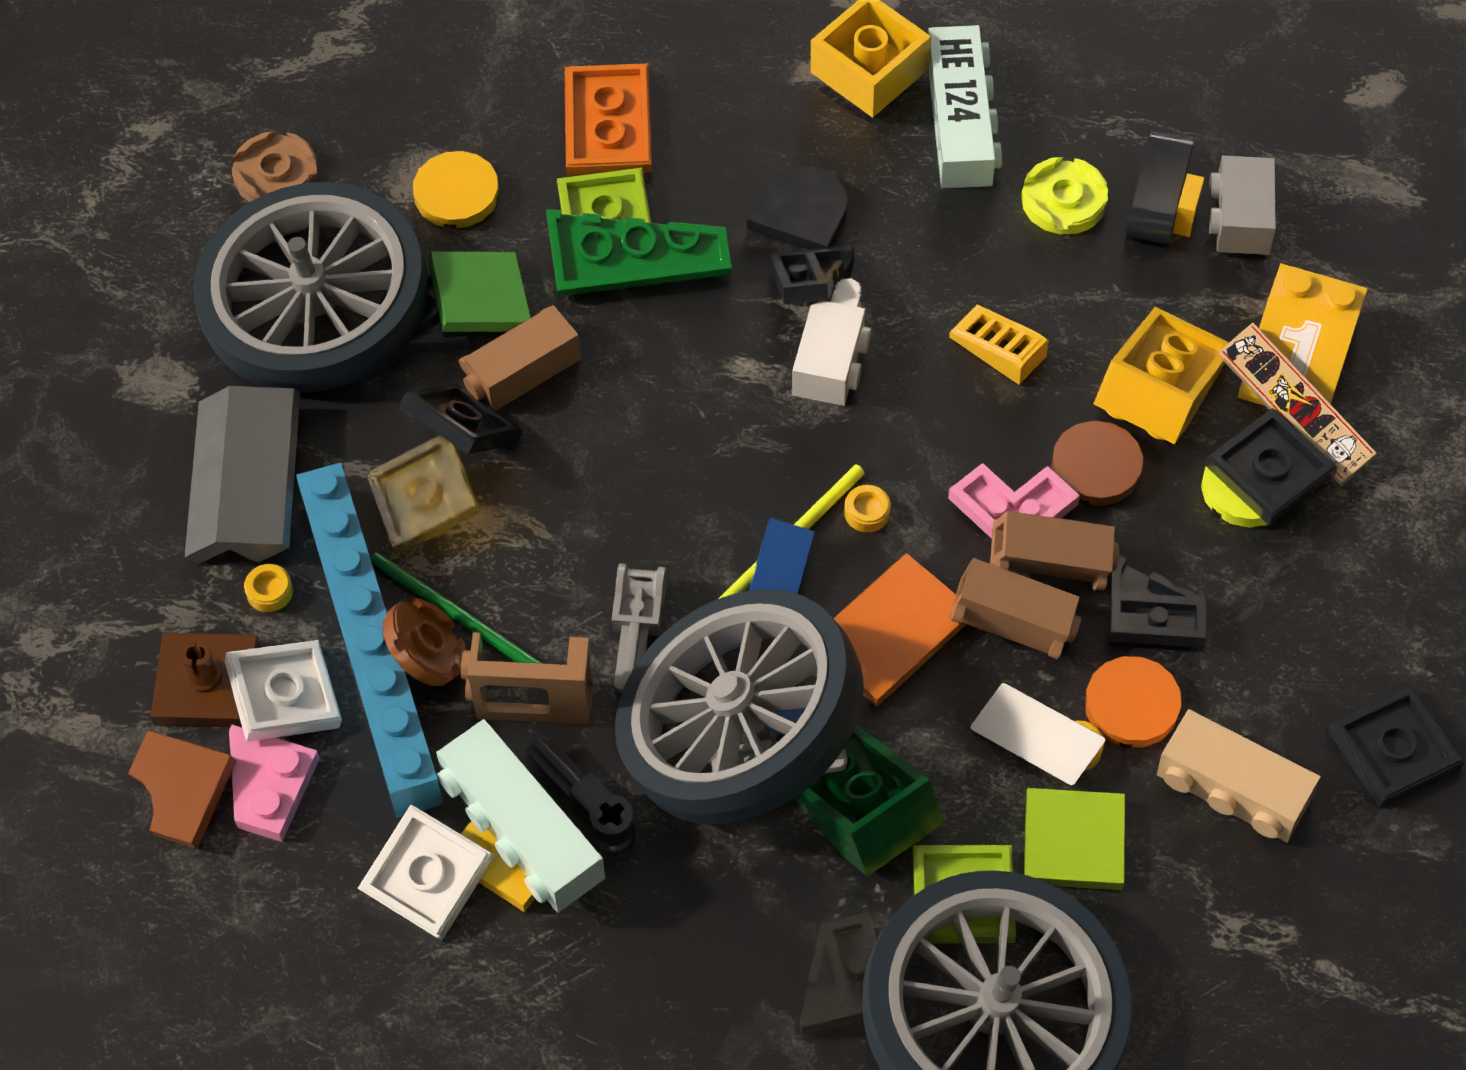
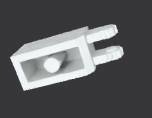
[792,278,871,406]

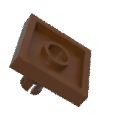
[150,633,259,727]

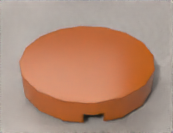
[1085,656,1181,748]

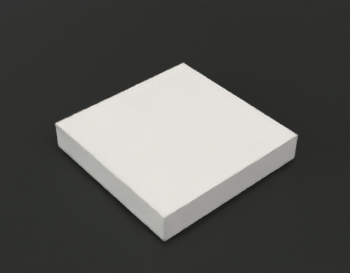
[224,640,342,742]
[358,805,495,941]

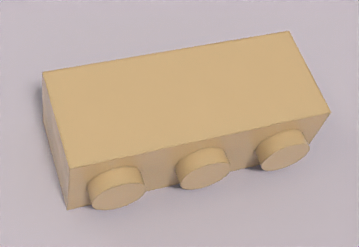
[1157,709,1321,843]

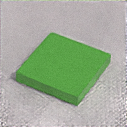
[428,251,531,332]

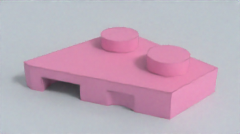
[229,725,320,842]

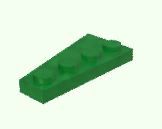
[546,209,732,297]

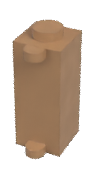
[459,305,581,410]
[990,511,1119,591]
[949,558,1081,659]

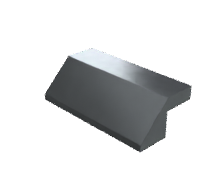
[184,386,300,564]

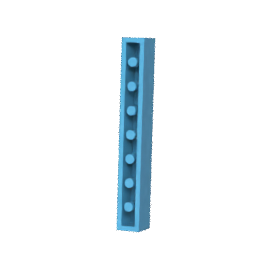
[296,462,443,818]

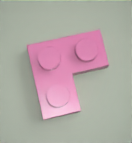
[948,463,1080,539]

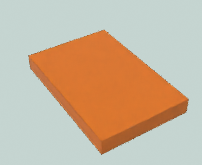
[565,63,652,176]
[833,553,967,707]

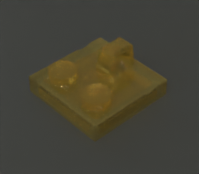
[366,435,481,554]

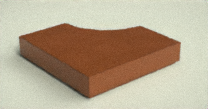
[128,730,236,849]

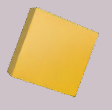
[1173,173,1204,237]

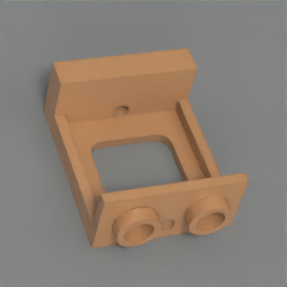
[461,632,594,725]

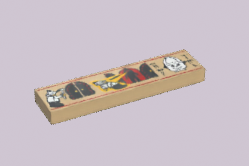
[1219,323,1377,486]

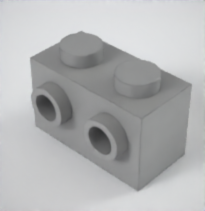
[1209,155,1276,255]

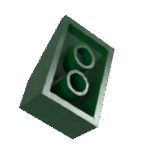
[794,724,945,876]

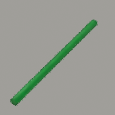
[370,552,543,664]

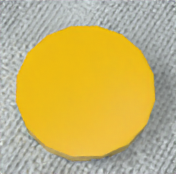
[413,151,499,228]

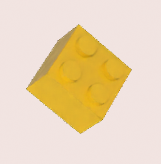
[811,0,931,118]

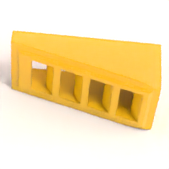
[949,305,1049,385]

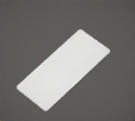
[970,683,1105,785]

